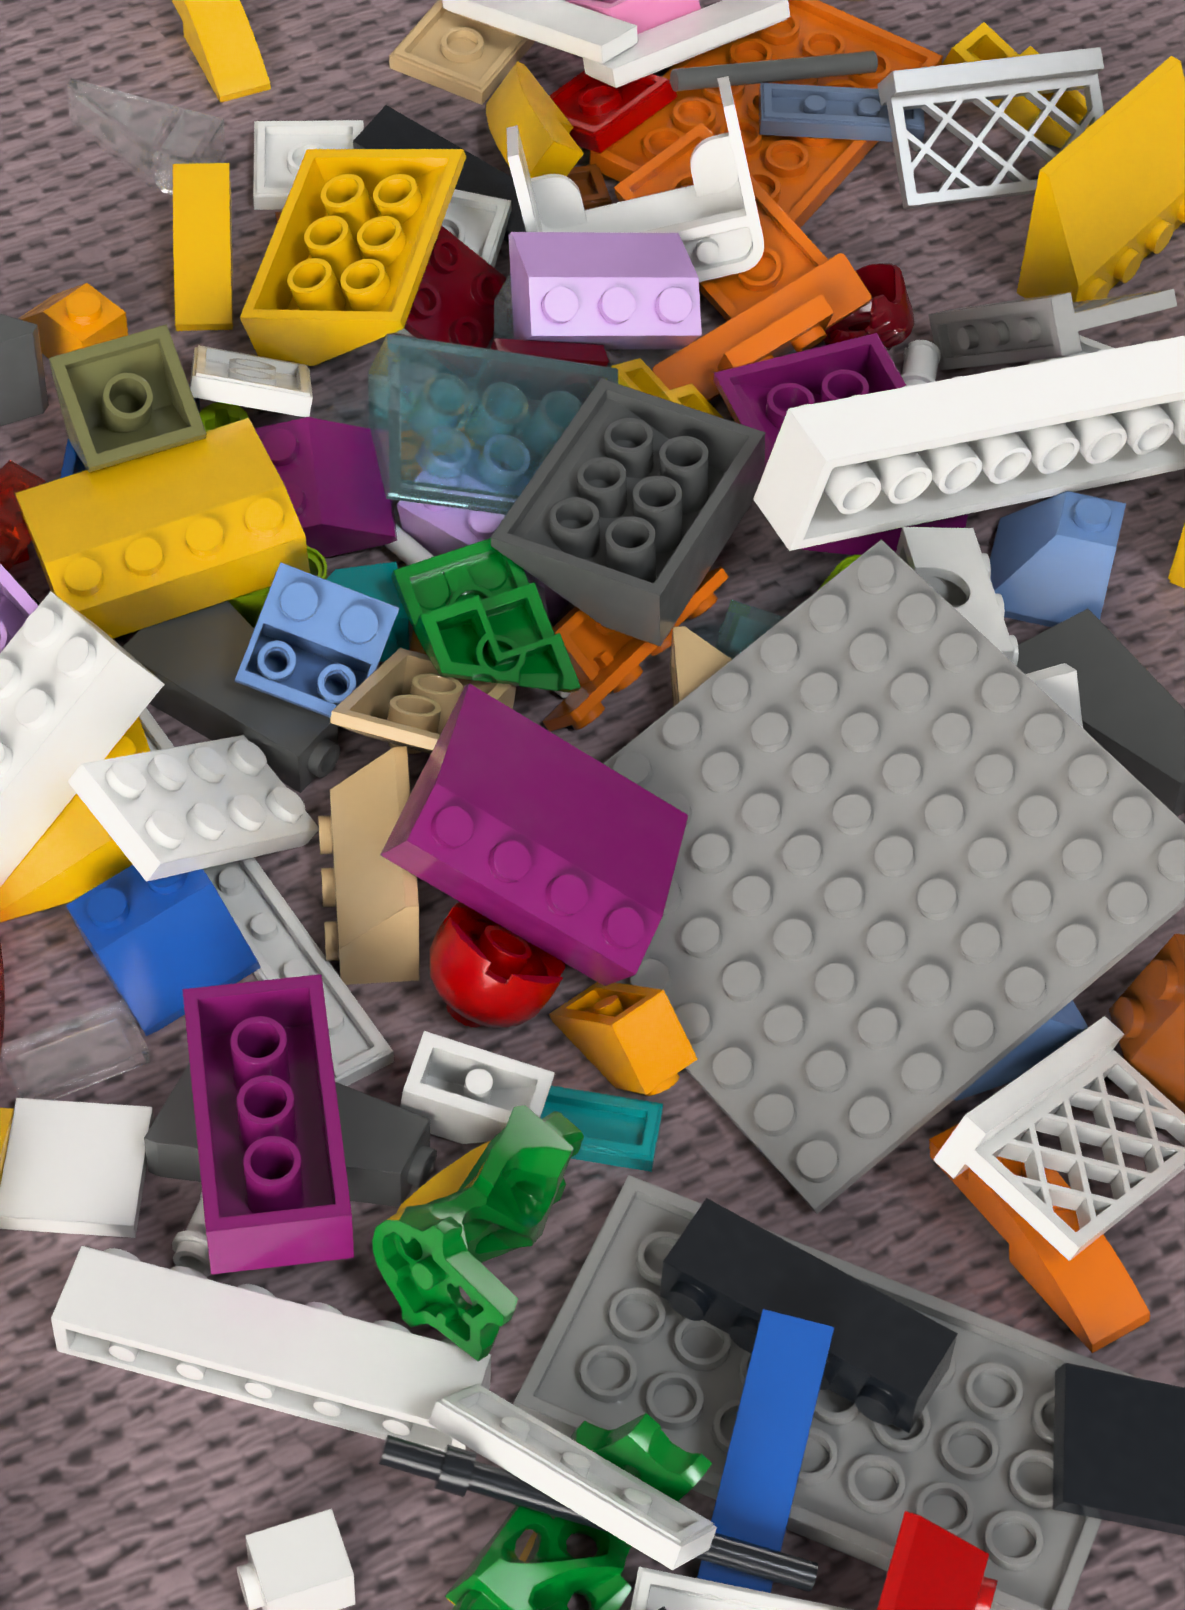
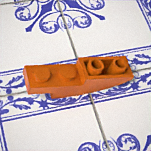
[929,1123,1150,1353]

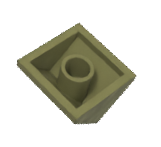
[49,324,207,472]

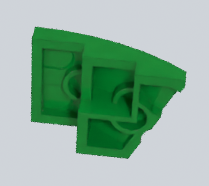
[391,538,581,693]

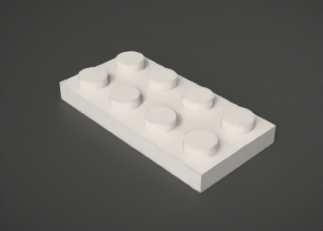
[67,735,319,882]

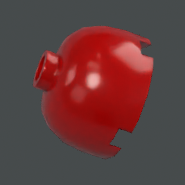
[429,902,565,1028]

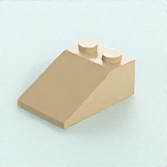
[330,648,516,754]

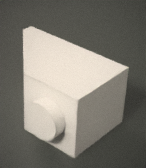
[400,1031,555,1144]

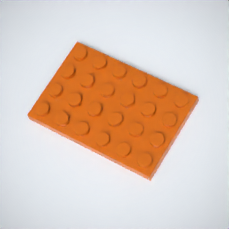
[589,0,943,228]

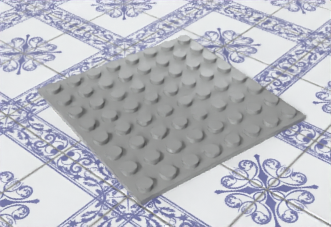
[603,540,1185,1214]

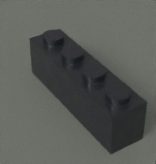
[660,1198,958,1433]

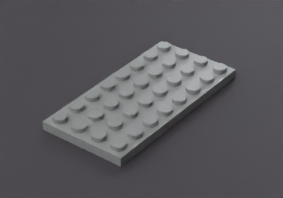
[514,1175,1138,1610]

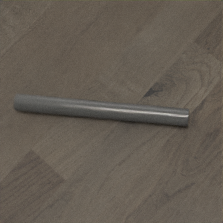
[670,51,878,91]

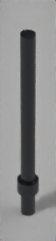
[379,1435,818,1592]

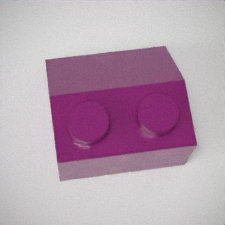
[255,417,398,558]

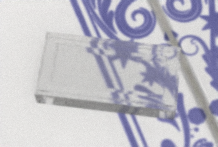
[0,999,150,1100]

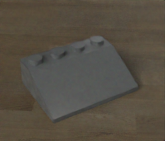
[491,379,765,646]

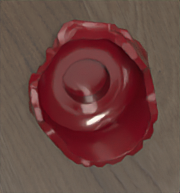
[823,263,915,350]

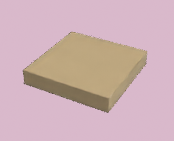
[389,0,534,105]

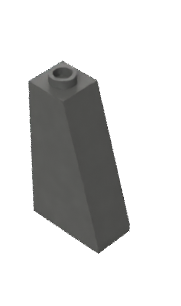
[122,601,341,793]
[1017,609,1185,817]
[144,1062,437,1207]

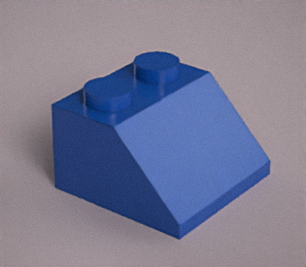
[66,865,261,1036]

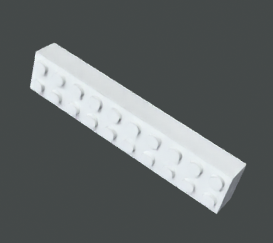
[753,336,1185,551]

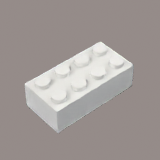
[0,591,165,887]

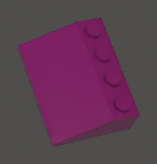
[713,333,968,555]
[380,683,689,986]

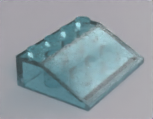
[368,334,618,515]

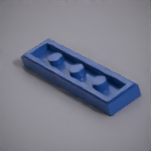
[697,1309,835,1593]

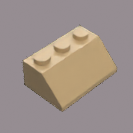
[318,746,419,985]

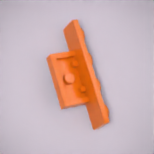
[652,253,871,402]
[542,567,729,732]

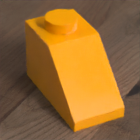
[18,283,128,359]
[549,982,698,1096]

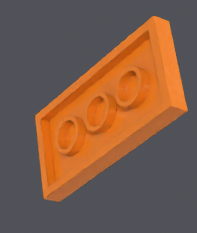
[614,122,829,321]

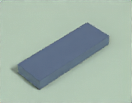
[759,83,925,142]

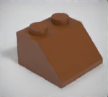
[1109,934,1185,1113]

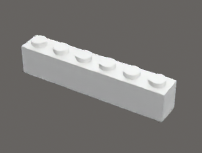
[51,1246,491,1451]

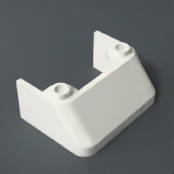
[506,76,764,282]

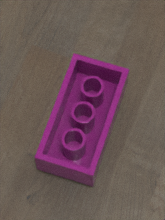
[182,974,354,1275]

